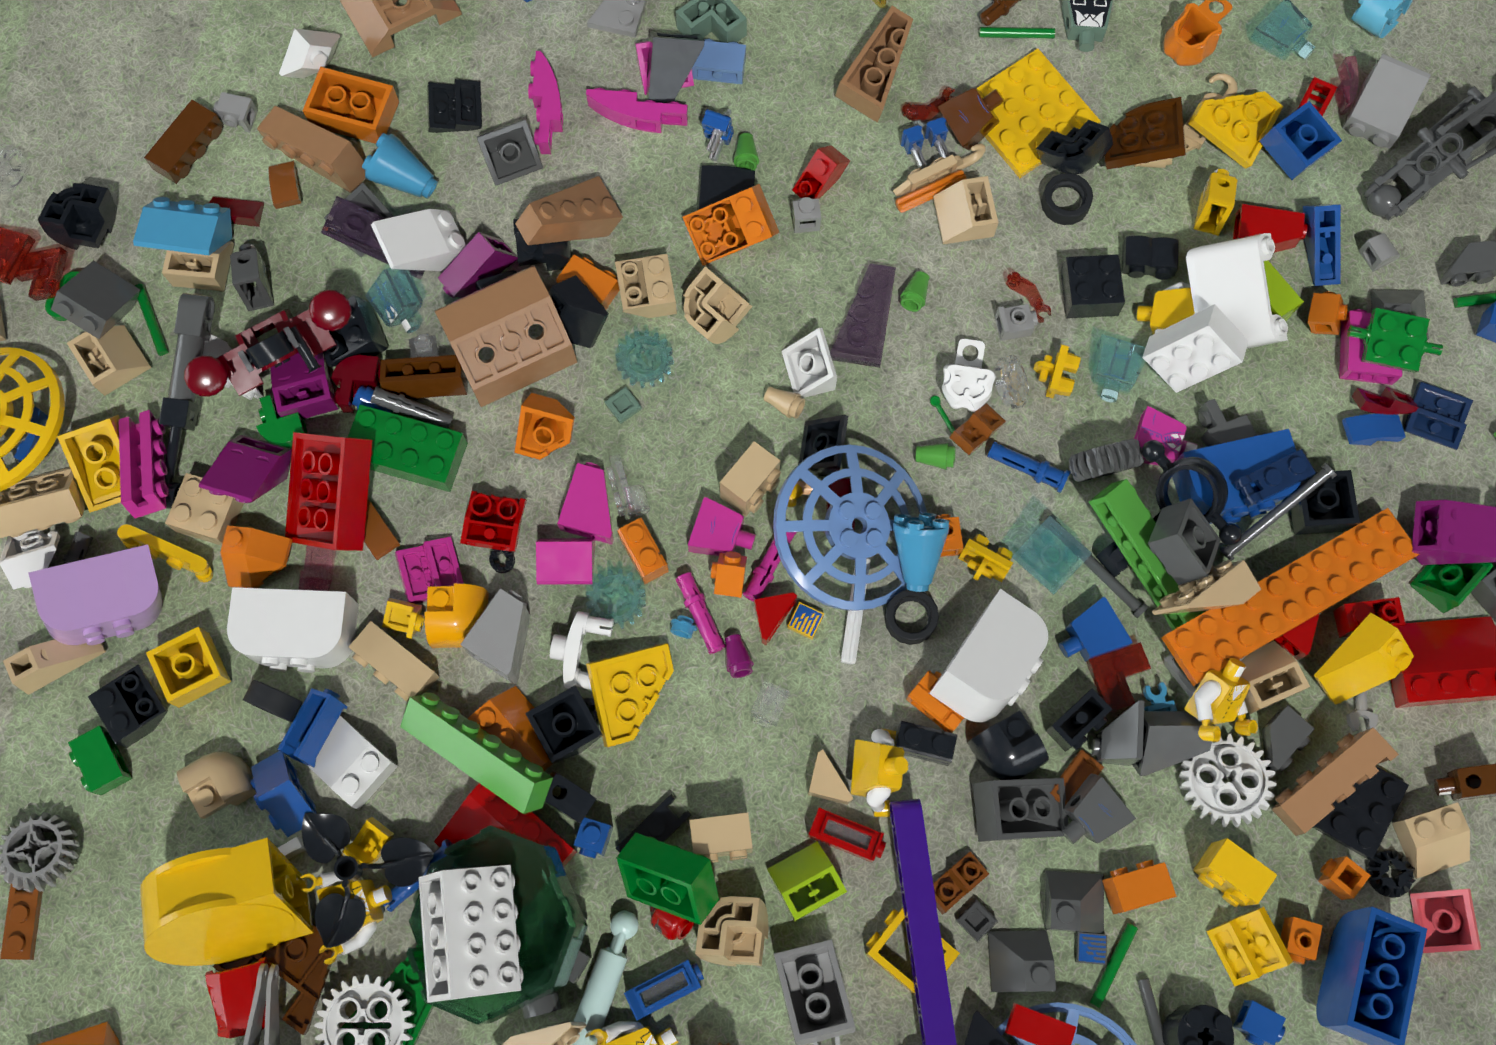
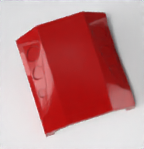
[460,491,527,552]
[205,957,269,1039]

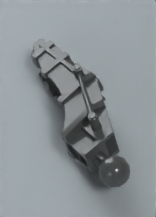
[1364,86,1496,221]

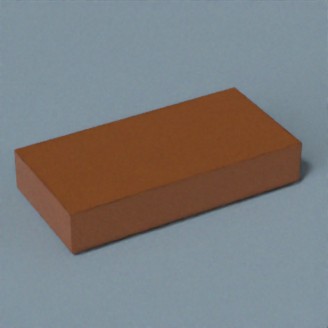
[1050,749,1104,805]

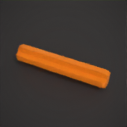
[895,170,967,213]

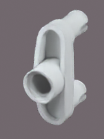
[550,611,614,690]

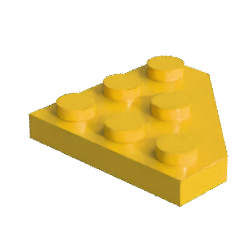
[1188,91,1284,169]
[586,643,674,747]

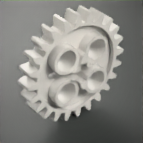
[1179,734,1276,828]
[314,975,415,1045]

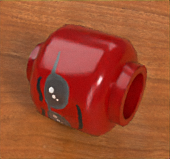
[650,907,694,940]

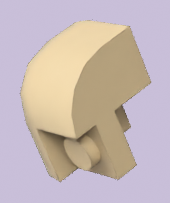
[683,266,753,344]
[177,752,257,819]
[695,896,769,967]

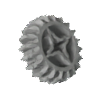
[0,812,80,892]

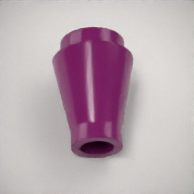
[725,634,754,678]

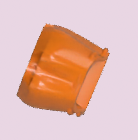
[1164,0,1232,66]

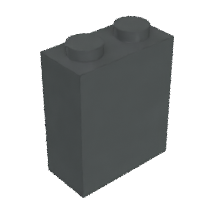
[51,260,140,339]

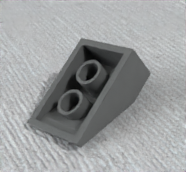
[973,778,1069,842]

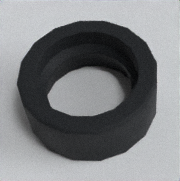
[1041,173,1093,225]
[884,590,939,645]
[243,680,302,722]

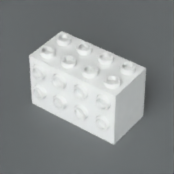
[419,865,523,1003]

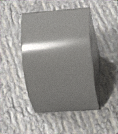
[1359,233,1400,272]

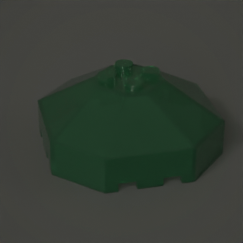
[406,825,588,1025]

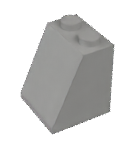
[1342,54,1431,149]
[460,588,531,685]

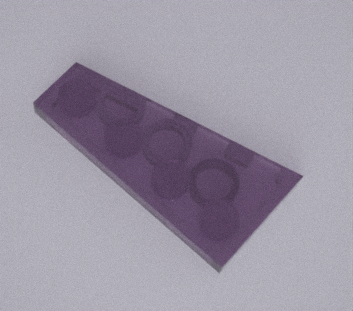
[830,263,896,368]

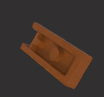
[0,884,43,960]

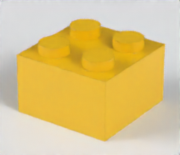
[146,626,231,708]
[1193,838,1277,907]

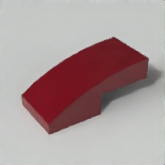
[1352,387,1419,415]

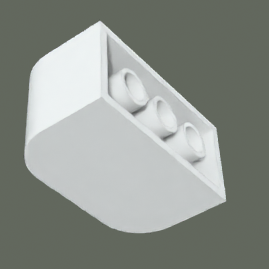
[227,587,359,673]
[929,589,1048,722]

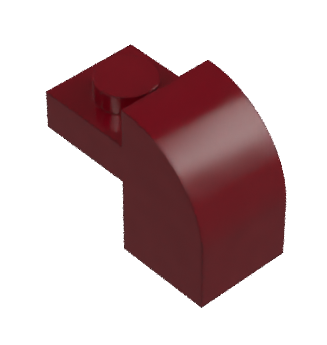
[331,355,381,414]

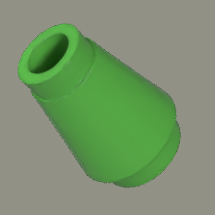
[734,133,759,171]
[900,271,930,312]
[916,443,956,470]

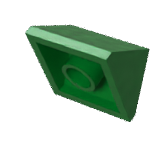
[1410,562,1493,613]

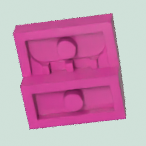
[395,536,464,604]

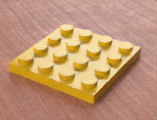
[977,48,1101,179]

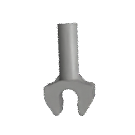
[1346,691,1378,731]

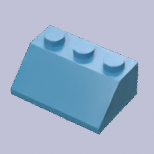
[133,197,233,255]

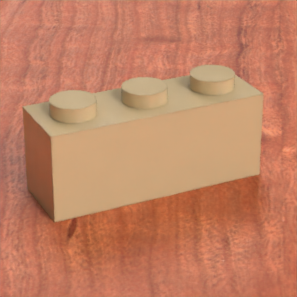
[349,621,439,702]

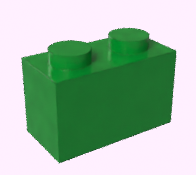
[68,725,133,795]

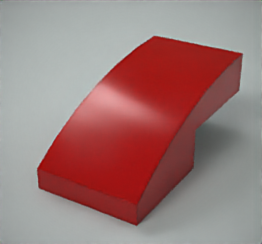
[1004,1003,1077,1045]

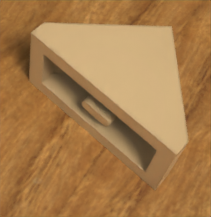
[808,750,853,805]

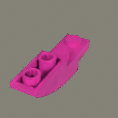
[528,51,563,155]
[586,88,688,133]

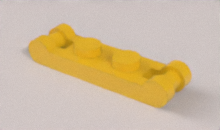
[117,524,213,583]

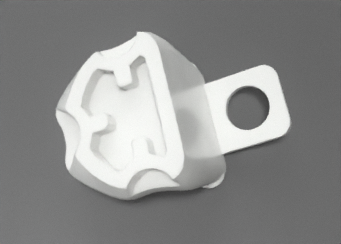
[942,339,996,412]

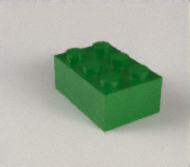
[616,833,719,925]

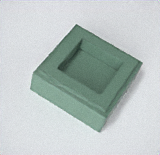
[604,387,642,424]

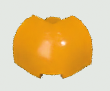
[425,583,489,648]

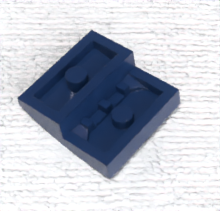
[1404,382,1473,450]

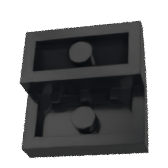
[427,79,482,133]
[697,165,755,210]

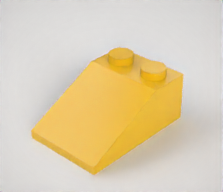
[57,415,121,513]
[1314,613,1414,705]

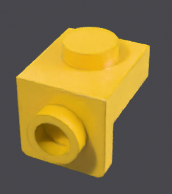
[382,598,425,639]
[342,817,394,863]

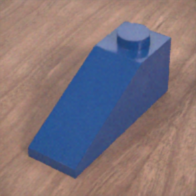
[1303,204,1341,286]

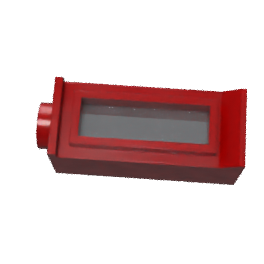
[808,807,886,863]

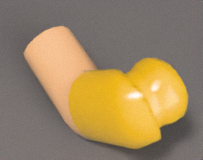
[787,481,813,507]

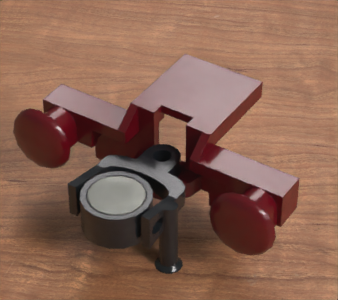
[184,290,351,397]

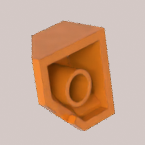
[514,393,575,460]
[220,525,292,588]

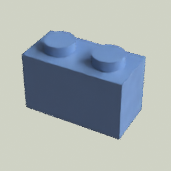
[692,39,746,84]

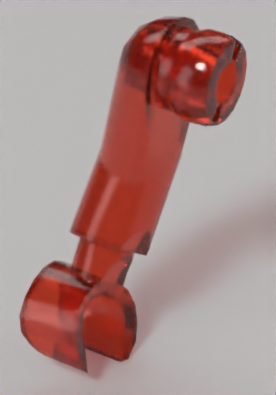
[902,87,955,120]
[1006,272,1051,323]

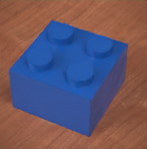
[1259,101,1342,180]

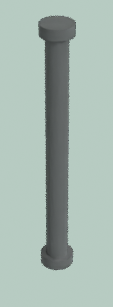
[1220,463,1337,561]
[1041,514,1149,618]

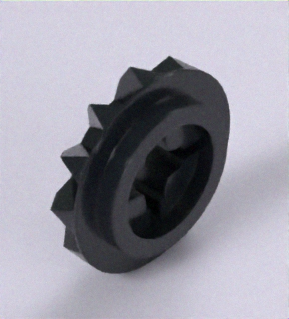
[1367,851,1416,898]

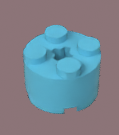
[1351,0,1413,38]

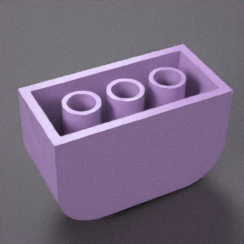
[28,544,163,645]

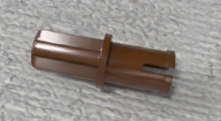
[980,0,1021,26]

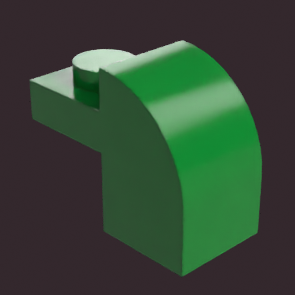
[256,395,308,449]

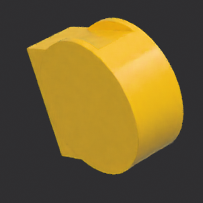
[140,837,314,966]

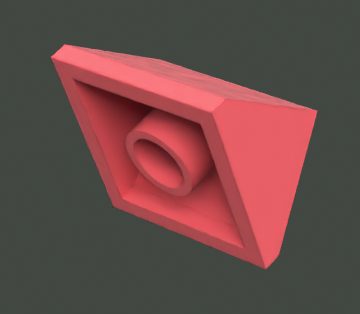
[1410,889,1481,953]

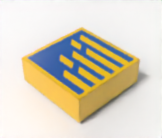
[787,602,824,640]

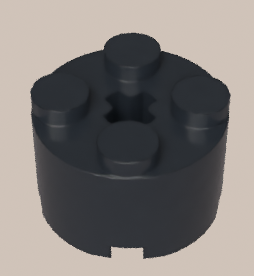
[1162,1005,1234,1045]

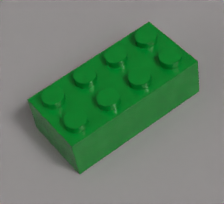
[348,405,468,492]

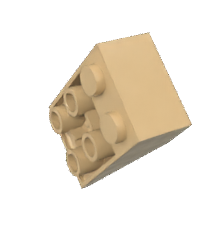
[1152,560,1261,615]

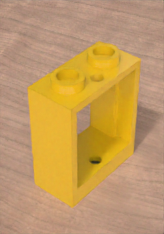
[866,907,960,996]

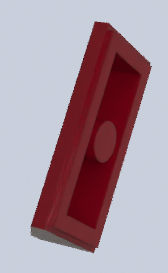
[209,197,264,227]

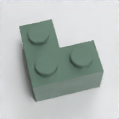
[676,0,747,43]

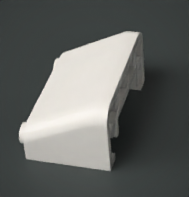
[1186,233,1288,349]

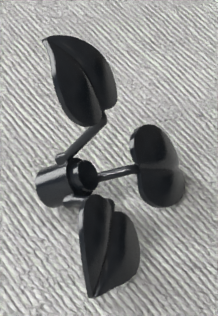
[302,813,434,948]

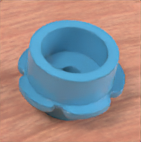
[670,615,697,639]

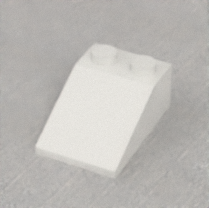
[371,209,466,271]
[307,715,398,810]

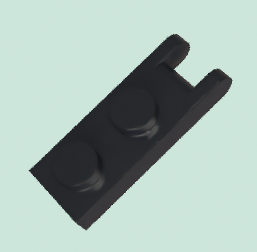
[616,794,692,853]

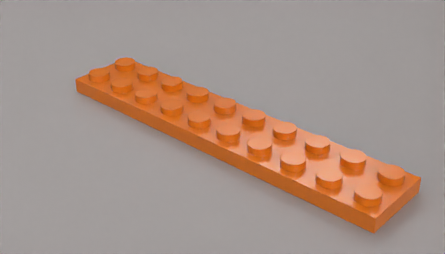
[1161,508,1420,687]

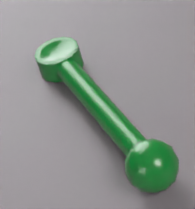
[930,396,956,444]

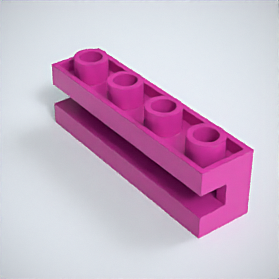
[119,410,169,518]

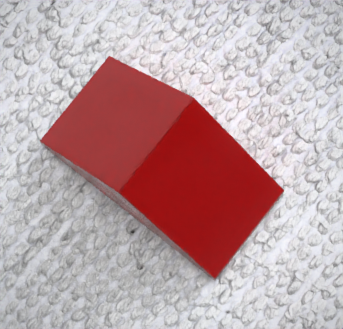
[754,592,798,646]

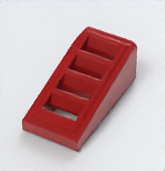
[1298,77,1338,117]

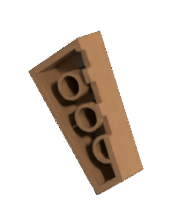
[515,176,623,245]

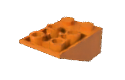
[682,184,779,265]

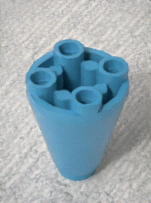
[362,133,438,199]
[893,512,949,592]

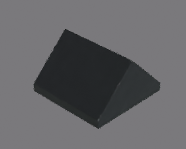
[798,414,849,477]
[525,685,603,764]

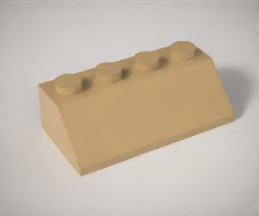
[0,467,86,538]

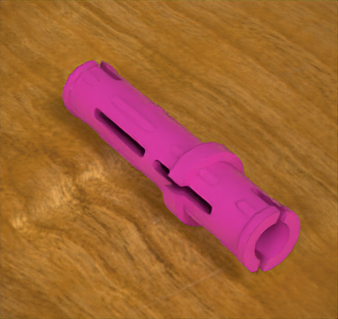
[743,532,797,602]
[675,572,726,655]

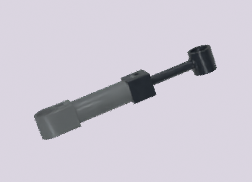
[159,293,215,509]

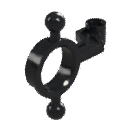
[1096,440,1242,578]

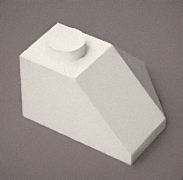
[279,28,340,78]
[0,529,60,590]

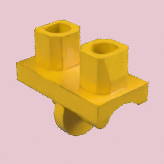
[1034,344,1081,398]
[958,534,1013,582]

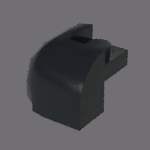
[1036,120,1113,174]
[38,183,116,250]
[513,218,572,271]
[967,710,1049,780]

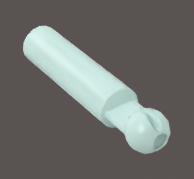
[572,910,638,1045]

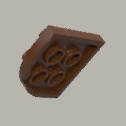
[1105,97,1186,170]

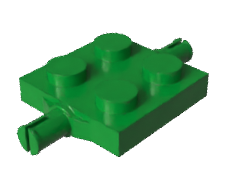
[1347,308,1443,373]

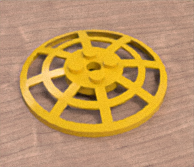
[0,347,65,492]

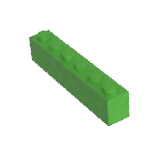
[1089,479,1206,630]
[400,692,553,814]

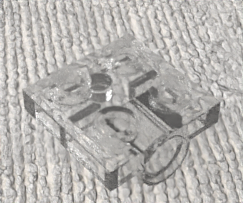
[606,454,650,523]

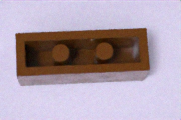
[144,100,224,184]
[379,355,468,399]

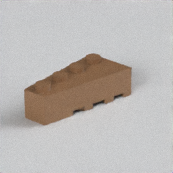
[835,5,913,122]
[257,106,365,193]
[1271,727,1399,836]

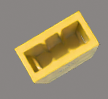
[1193,169,1237,236]

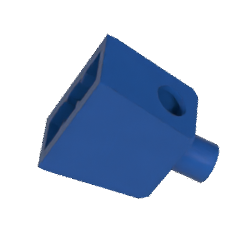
[1059,597,1133,662]

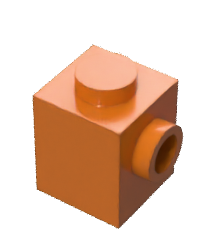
[1308,291,1348,335]
[936,514,963,557]
[710,551,747,598]
[1318,856,1371,900]
[1281,917,1323,965]

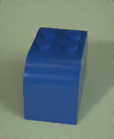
[1172,429,1301,524]
[1316,906,1427,1045]

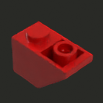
[792,145,850,199]
[1333,597,1406,638]

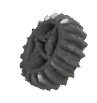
[1068,439,1144,482]

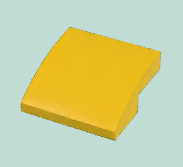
[1206,906,1293,987]

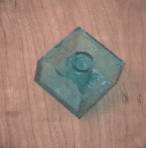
[1011,516,1092,595]

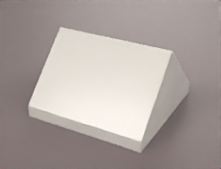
[782,328,837,398]

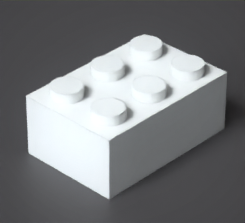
[1142,304,1248,393]

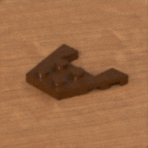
[212,923,334,1035]

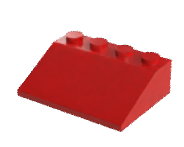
[285,432,372,551]
[1390,616,1496,708]
[434,783,577,919]

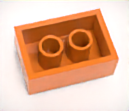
[302,67,399,144]

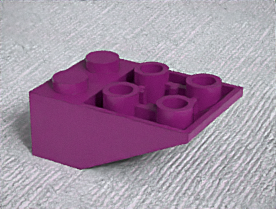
[270,352,339,419]
[199,435,292,503]
[1412,500,1496,565]

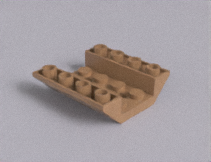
[340,0,462,58]
[435,265,577,407]

